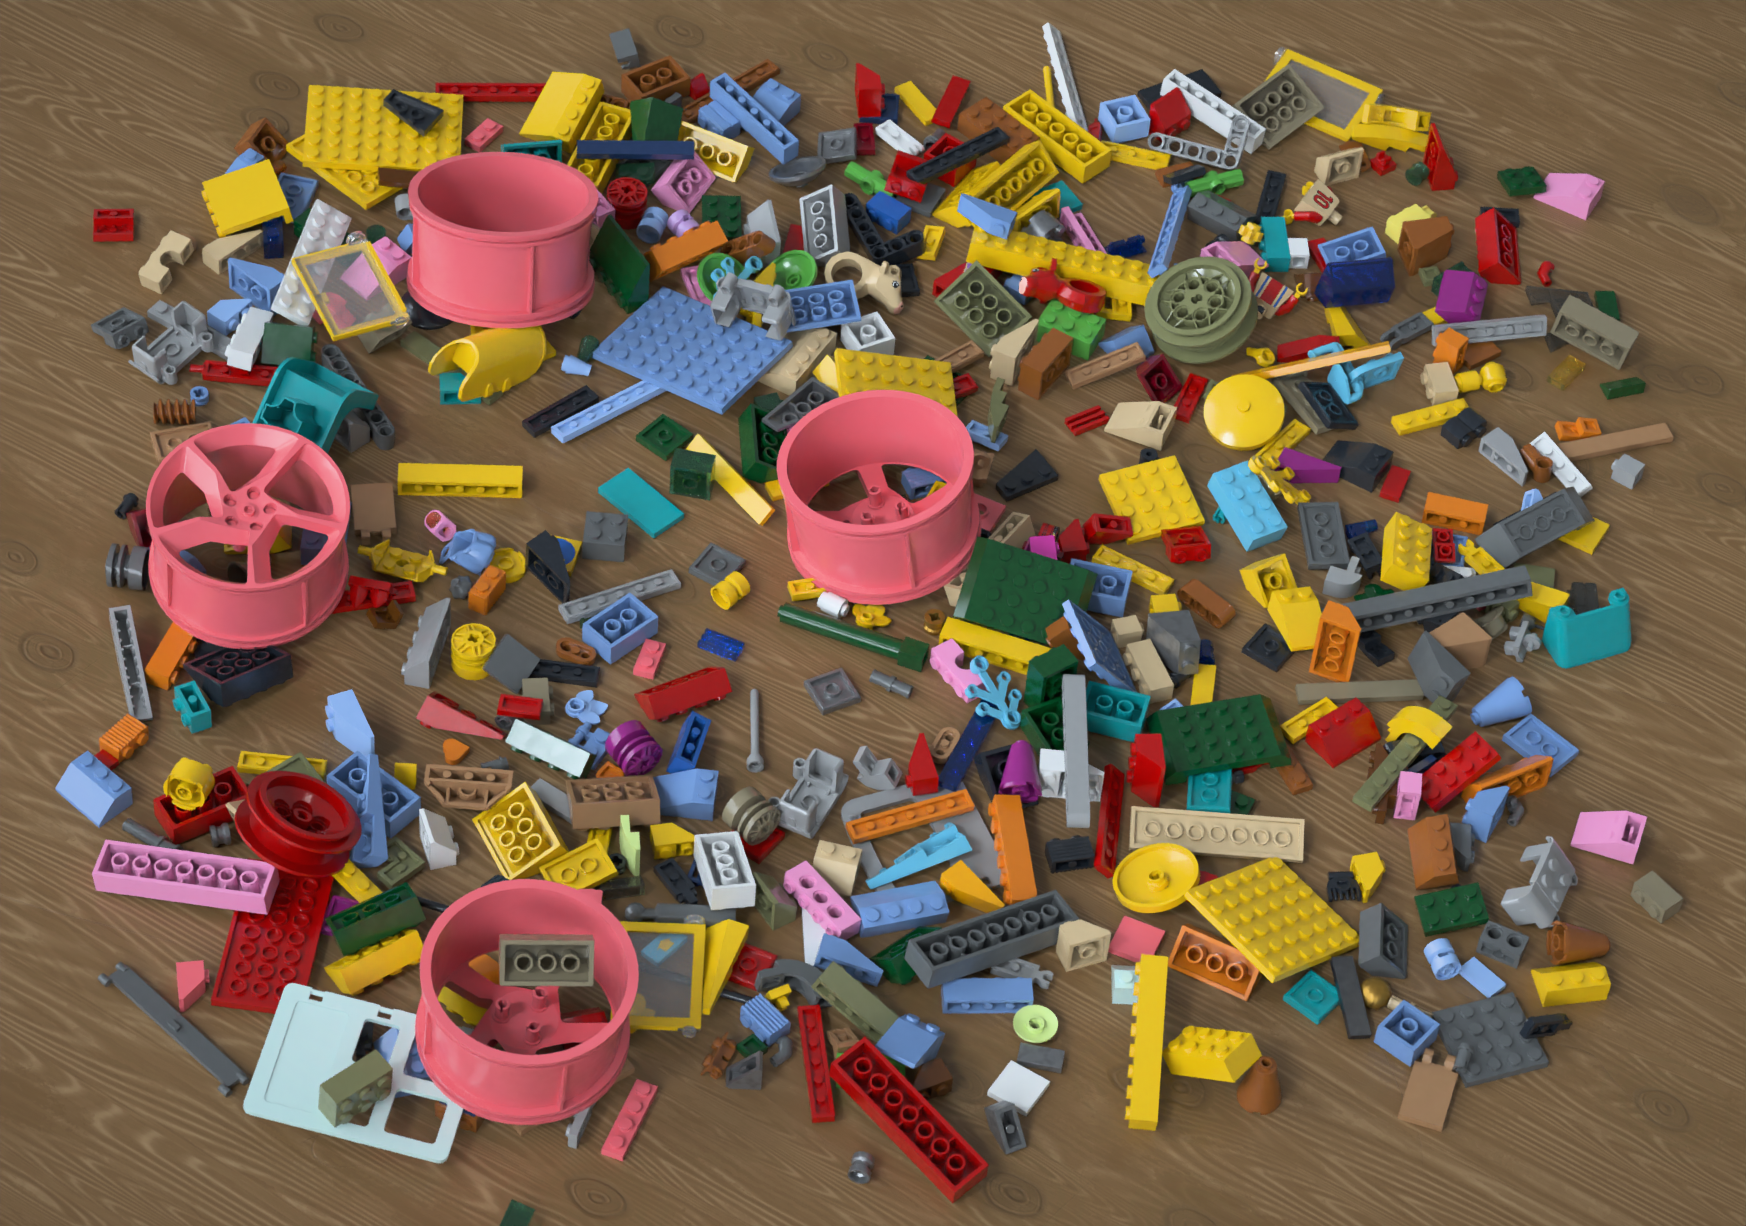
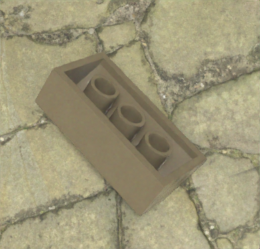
[499,934,594,986]

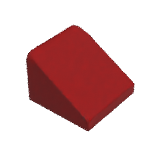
[688,73,710,100]

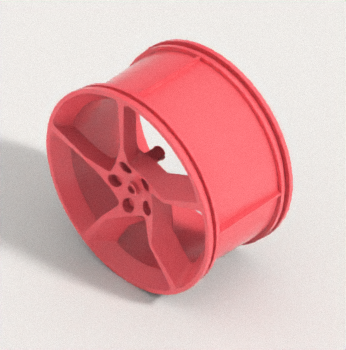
[406,152,598,328]
[777,390,981,605]
[146,423,350,649]
[415,879,639,1125]

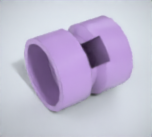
[667,209,699,237]

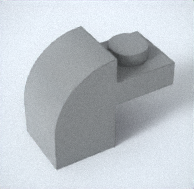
[1322,556,1362,598]
[853,746,903,790]

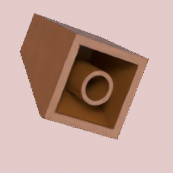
[1397,216,1454,276]

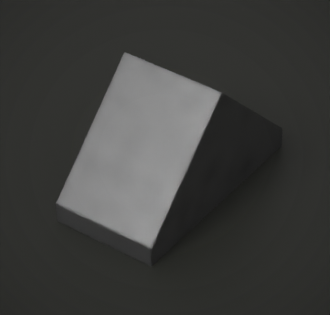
[726,1051,763,1090]

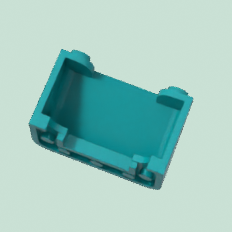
[1541,588,1632,669]

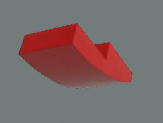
[1432,528,1456,563]

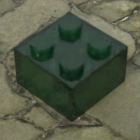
[669,448,716,501]

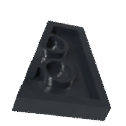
[383,89,444,137]
[995,449,1058,502]

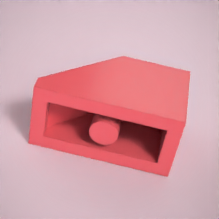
[176,960,210,1012]

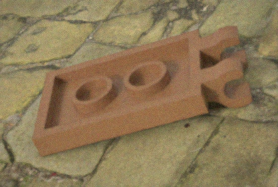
[351,482,397,546]
[1397,1048,1458,1132]

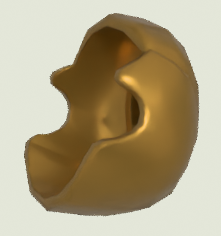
[1360,977,1392,1010]

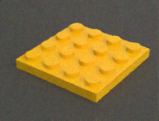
[1098,455,1205,545]

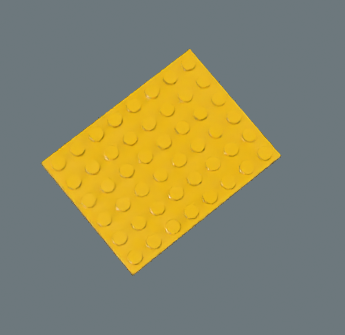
[302,85,463,171]

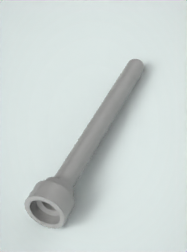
[747,689,764,773]

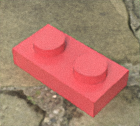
[464,118,503,152]
[633,639,666,680]

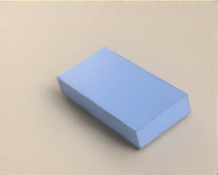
[1459,957,1506,998]

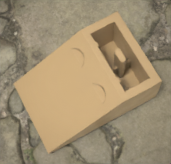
[1104,401,1177,451]

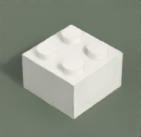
[840,312,895,355]

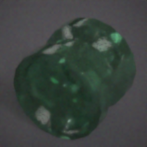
[1405,162,1430,186]
[366,225,386,244]

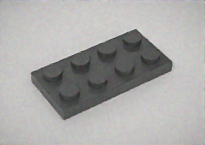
[1297,502,1350,570]

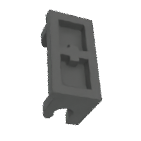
[609,28,641,70]

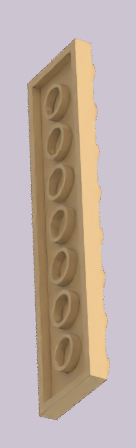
[1129,806,1305,863]

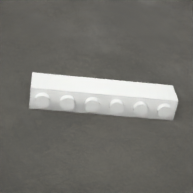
[1160,69,1266,154]

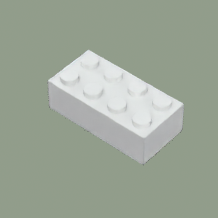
[694,831,756,910]

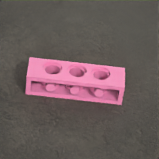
[783,861,862,940]

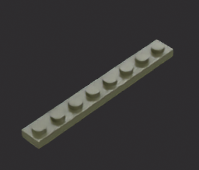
[1352,695,1458,812]

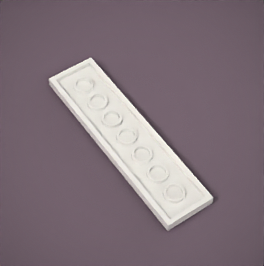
[271,199,352,326]

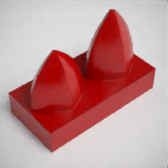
[348,575,393,608]

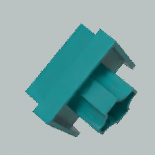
[252,357,379,454]

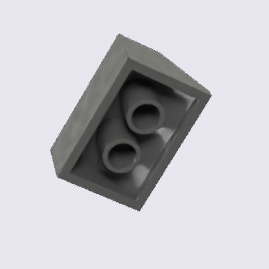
[1187,190,1257,241]
[1358,903,1408,979]

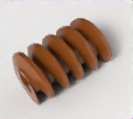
[153,399,196,425]

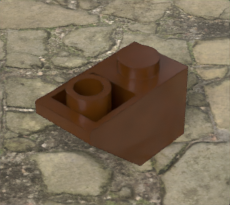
[912,1058,953,1101]

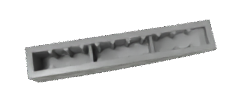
[109,605,153,721]

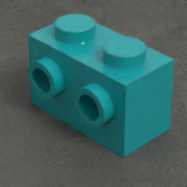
[172,680,212,734]

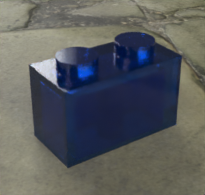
[263,216,284,259]

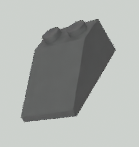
[1407,631,1471,703]

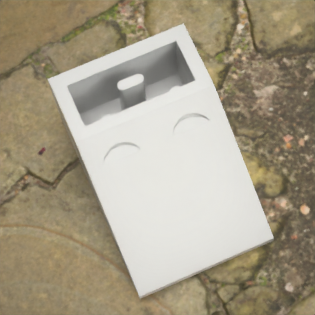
[1038,749,1104,802]

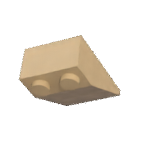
[989,319,1039,386]

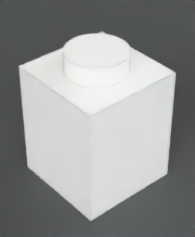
[1288,238,1310,269]

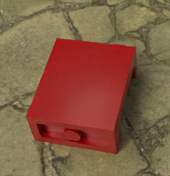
[884,150,928,203]

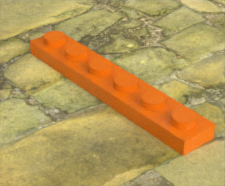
[845,789,975,844]

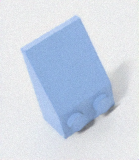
[325,689,375,757]

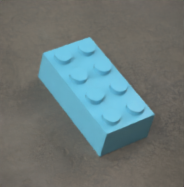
[1207,460,1287,552]

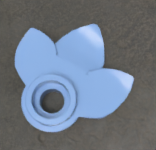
[565,690,608,725]

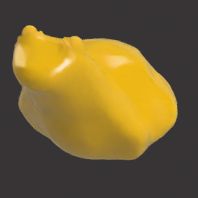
[1246,347,1275,368]

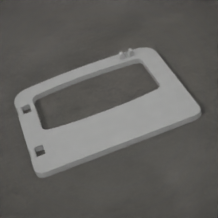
[841,772,1003,902]

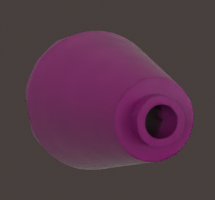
[999,740,1042,803]

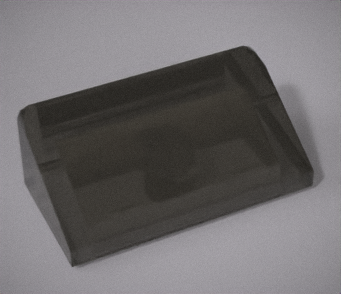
[598,876,645,901]

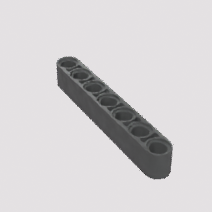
[321,344,395,450]

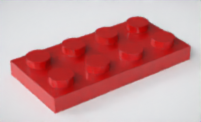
[1420,731,1502,813]

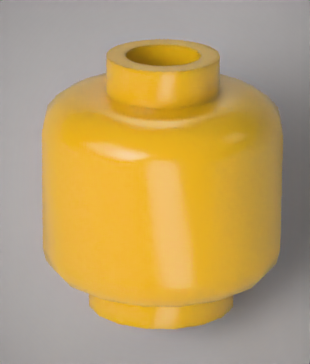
[1479,362,1507,393]

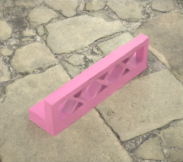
[1060,206,1107,254]

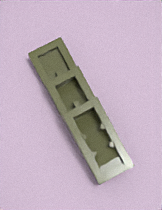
[988,377,1009,443]

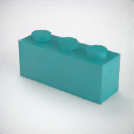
[1258,217,1291,272]

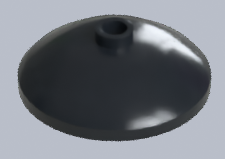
[401,291,453,330]

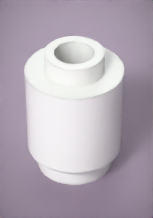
[817,591,850,619]

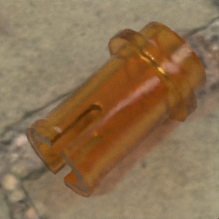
[272,159,287,177]

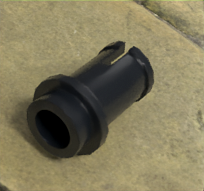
[114,493,139,519]
[1169,673,1192,689]

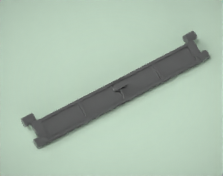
[98,962,250,1097]

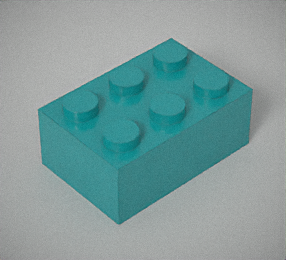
[1086,681,1151,742]

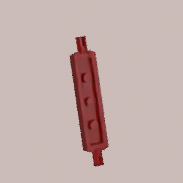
[190,360,278,387]

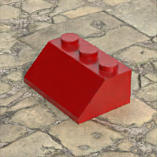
[1305,697,1381,768]
[1126,734,1166,808]

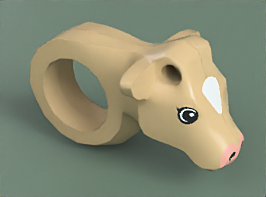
[824,252,904,315]

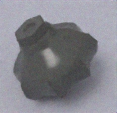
[449,575,474,600]

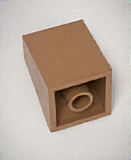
[1430,612,1492,669]

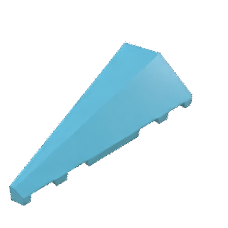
[865,822,972,889]

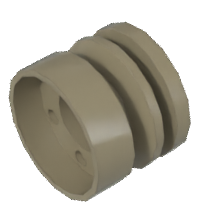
[722,786,781,845]

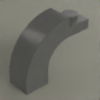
[754,959,832,1009]

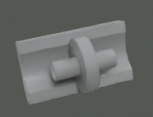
[1504,621,1541,662]

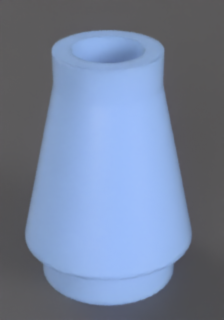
[561,355,592,376]

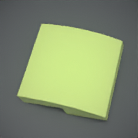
[619,815,640,877]

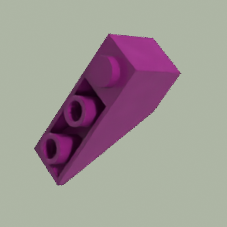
[1275,447,1342,483]

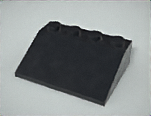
[183,645,294,707]

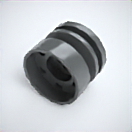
[105,543,150,591]

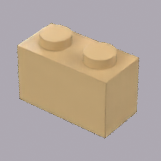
[1421,362,1459,406]

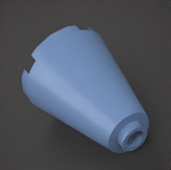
[1470,677,1532,727]

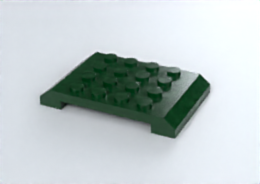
[953,537,1098,646]
[1146,694,1291,785]

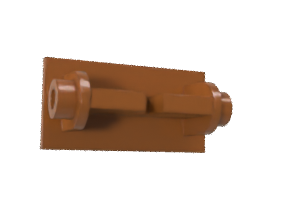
[700,1032,736,1079]

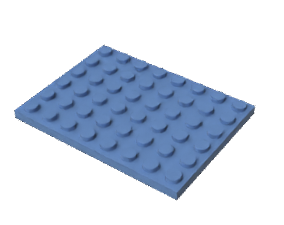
[592,286,793,415]

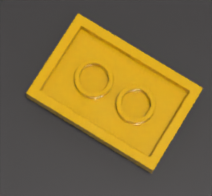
[539,838,618,890]

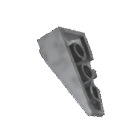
[762,377,839,432]

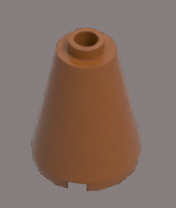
[1546,920,1611,965]
[1237,1056,1282,1115]

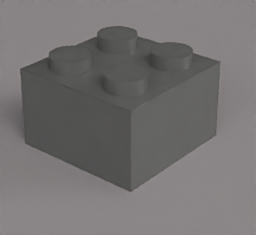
[582,511,628,562]

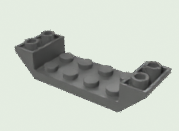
[1474,486,1595,569]

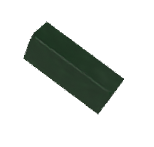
[1600,377,1646,400]

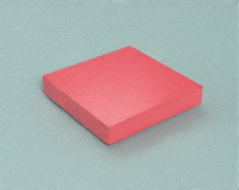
[1108,915,1165,963]

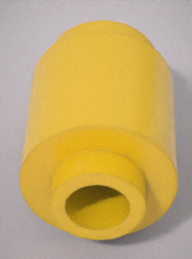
[1453,370,1482,393]

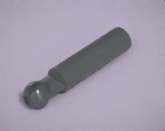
[625,902,736,927]

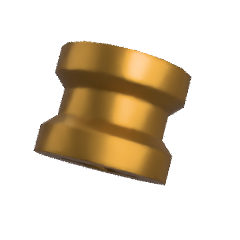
[923,609,945,636]

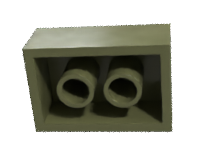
[318,1050,393,1128]

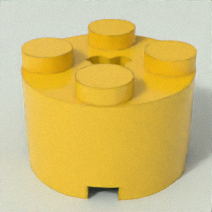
[163,757,215,810]

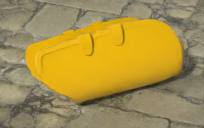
[428,325,547,402]

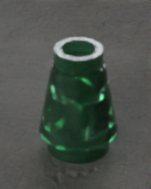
[577,335,599,363]

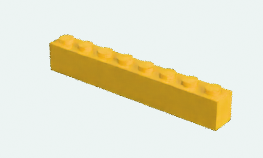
[1125,954,1168,1131]

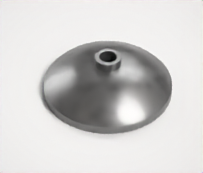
[769,156,826,187]

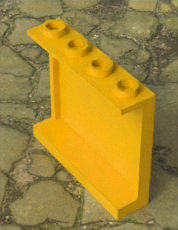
[201,159,294,238]

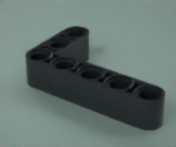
[845,193,926,266]

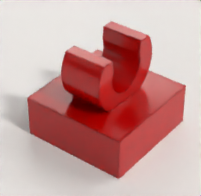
[1370,150,1397,176]

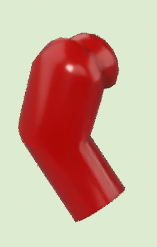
[1537,261,1555,287]

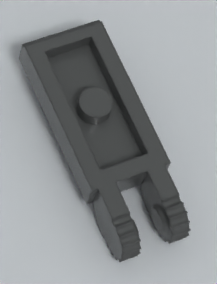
[1380,312,1434,351]

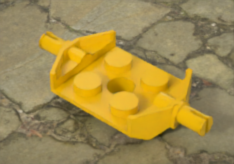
[357,539,448,582]

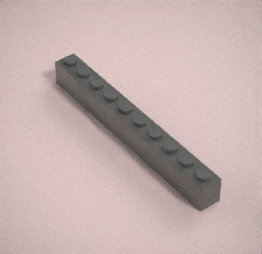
[1321,565,1533,632]

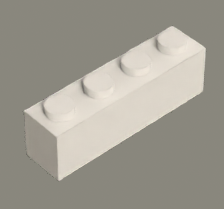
[225,307,274,371]

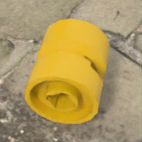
[710,571,750,610]

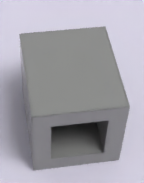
[1611,453,1645,490]

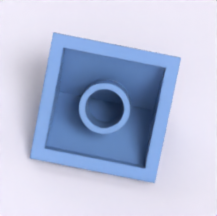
[1098,325,1154,357]

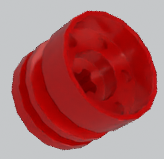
[607,177,648,230]

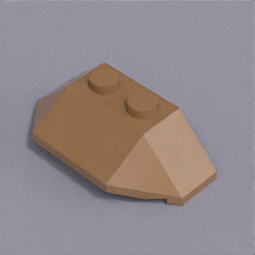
[424,764,514,811]

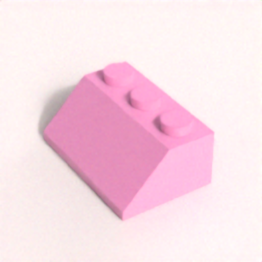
[651,151,716,213]

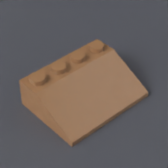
[566,775,660,831]

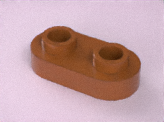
[556,637,596,666]

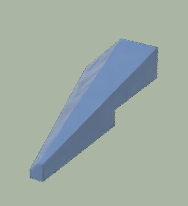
[349,753,388,868]

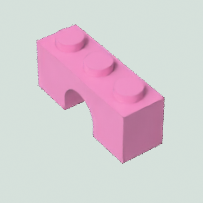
[930,639,988,703]

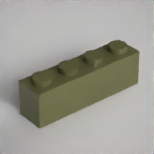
[811,961,899,1044]

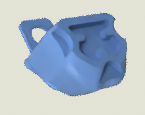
[439,529,496,575]

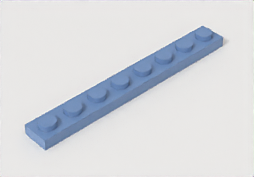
[1147,185,1192,278]

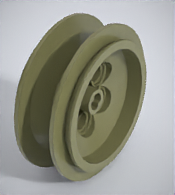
[1145,256,1258,364]

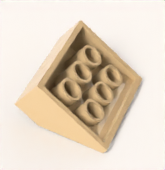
[758,327,837,396]

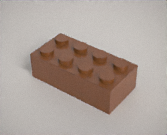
[957,97,1040,164]

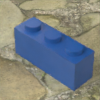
[666,711,711,774]

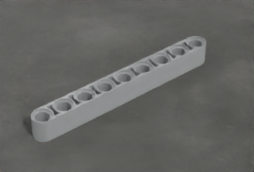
[1062,674,1090,829]

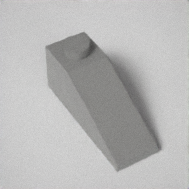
[1478,427,1528,486]

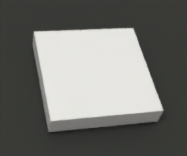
[987,1060,1050,1117]

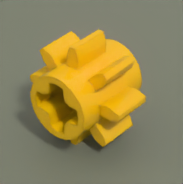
[1238,221,1264,245]

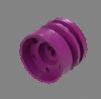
[605,720,663,776]

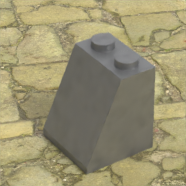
[1146,610,1201,675]

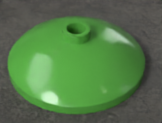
[770,250,818,290]
[697,253,750,301]

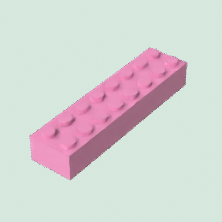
[92,840,280,915]

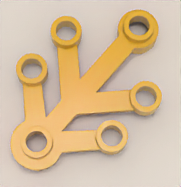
[1248,456,1311,505]

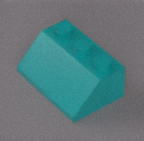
[501,140,562,163]

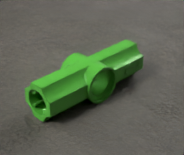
[844,161,898,199]
[1184,169,1244,198]

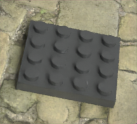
[1431,992,1549,1088]

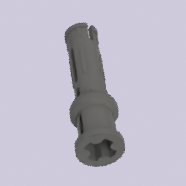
[122,818,183,850]

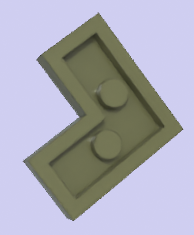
[377,836,425,889]

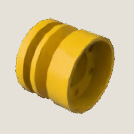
[451,623,496,681]

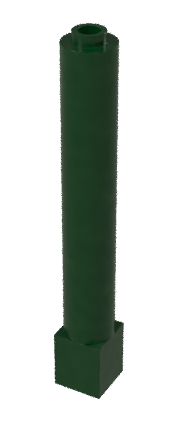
[777,602,930,672]

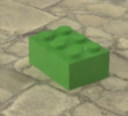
[1037,299,1106,361]

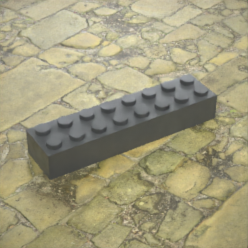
[904,890,1079,989]

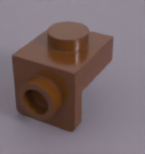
[366,600,404,629]

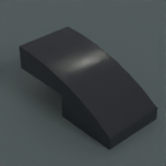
[1358,630,1395,667]

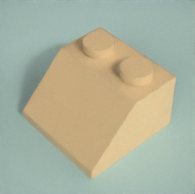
[1314,147,1364,186]
[812,840,862,899]
[1056,919,1111,972]

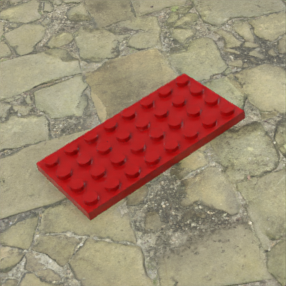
[211,858,335,1014]

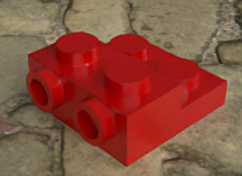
[1161,526,1211,564]

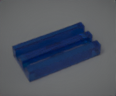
[697,628,745,662]

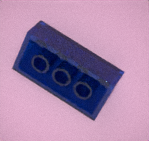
[1314,257,1395,308]

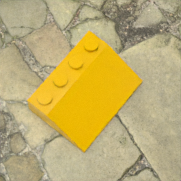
[519,72,604,154]
[472,782,570,880]

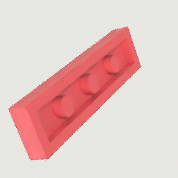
[601,1079,658,1162]

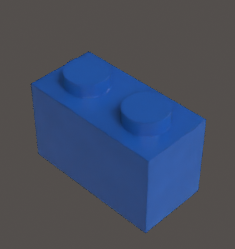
[866,191,912,235]

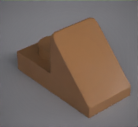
[827,1027,859,1060]

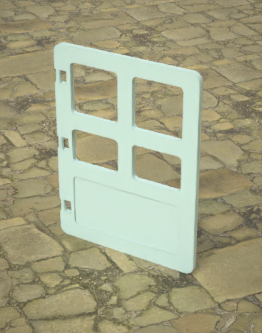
[243,983,474,1163]

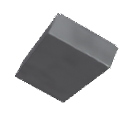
[1017,1042,1065,1073]

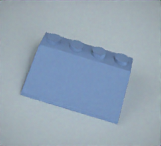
[785,279,861,333]

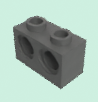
[1476,920,1529,969]

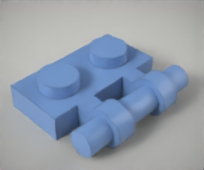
[568,722,610,770]

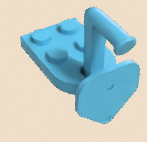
[1308,342,1404,404]

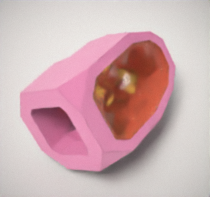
[424,510,456,542]

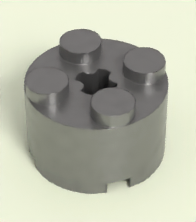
[1021,210,1066,242]

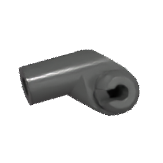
[770,1036,793,1067]

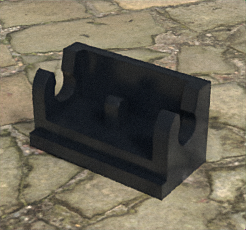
[1348,533,1382,580]

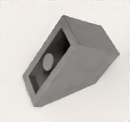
[984,1100,1027,1154]

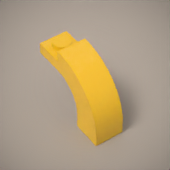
[1362,103,1431,131]
[1385,706,1452,749]

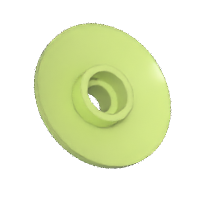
[1013,1005,1058,1043]

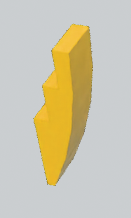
[1351,124,1428,153]

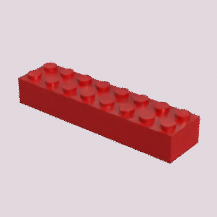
[829,1037,989,1204]

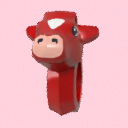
[1019,258,1107,313]

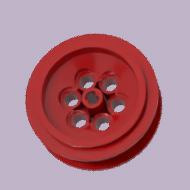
[235,771,362,878]

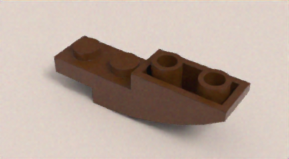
[1367,743,1397,824]

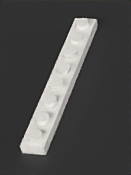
[1043,23,1088,132]

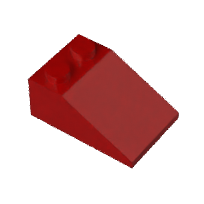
[1422,123,1458,191]

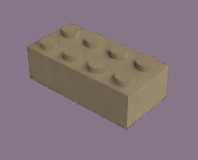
[1550,295,1640,370]

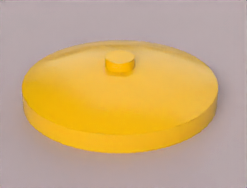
[1204,374,1285,451]
[1113,843,1200,913]

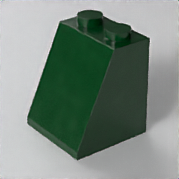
[630,97,684,141]

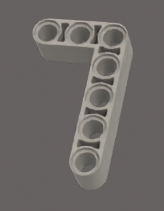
[1148,115,1251,171]

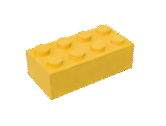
[1380,512,1432,591]
[1162,1026,1262,1083]

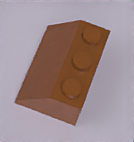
[1407,814,1459,890]

